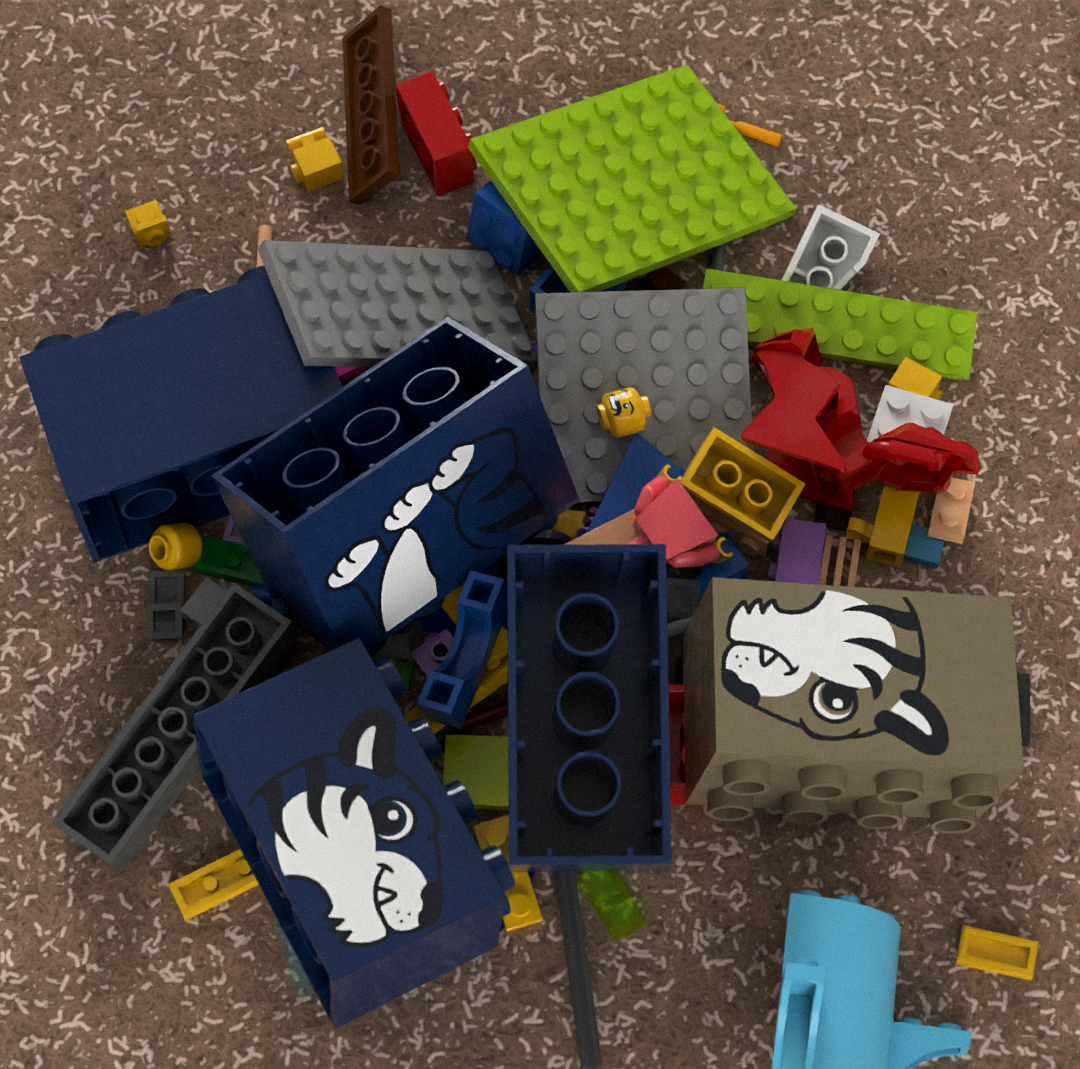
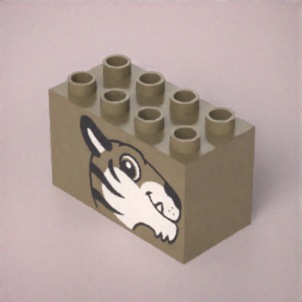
[683,577,1024,833]

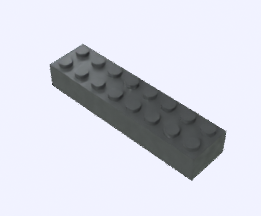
[52,582,300,874]

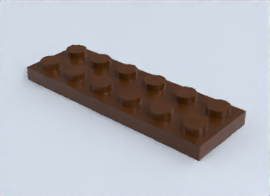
[342,5,400,204]

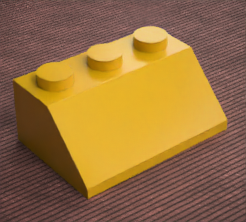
[680,427,805,543]

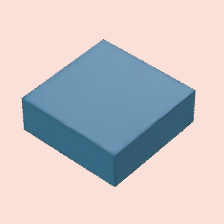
[903,524,945,568]

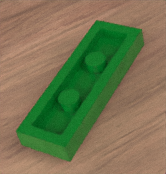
[194,536,265,587]

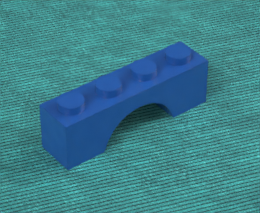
[417,570,507,729]

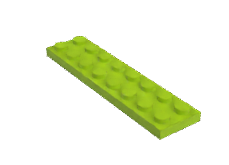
[702,268,978,380]

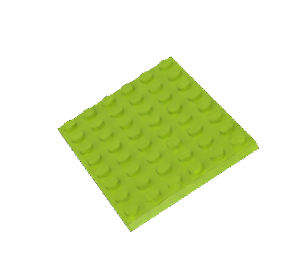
[468,64,797,292]

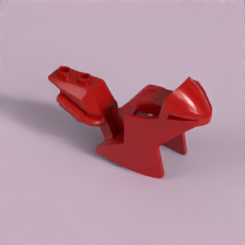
[741,327,981,512]

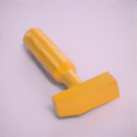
[717,103,783,147]

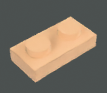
[927,477,975,544]

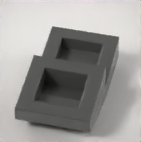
[146,570,186,640]

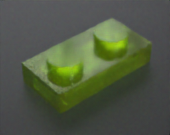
[576,871,648,944]

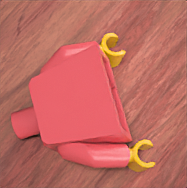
[628,464,733,568]

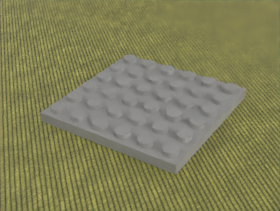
[535,288,753,504]

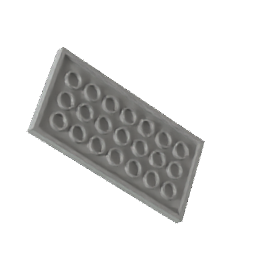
[258,240,537,368]

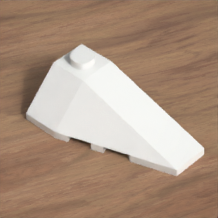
[781,204,880,290]

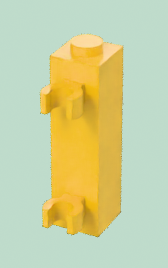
[845,486,920,568]

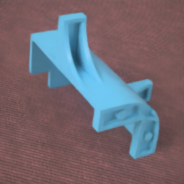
[772,890,971,1069]

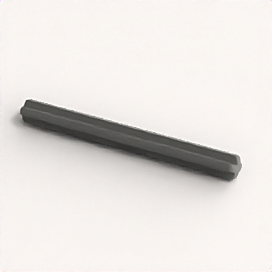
[554,871,602,1069]

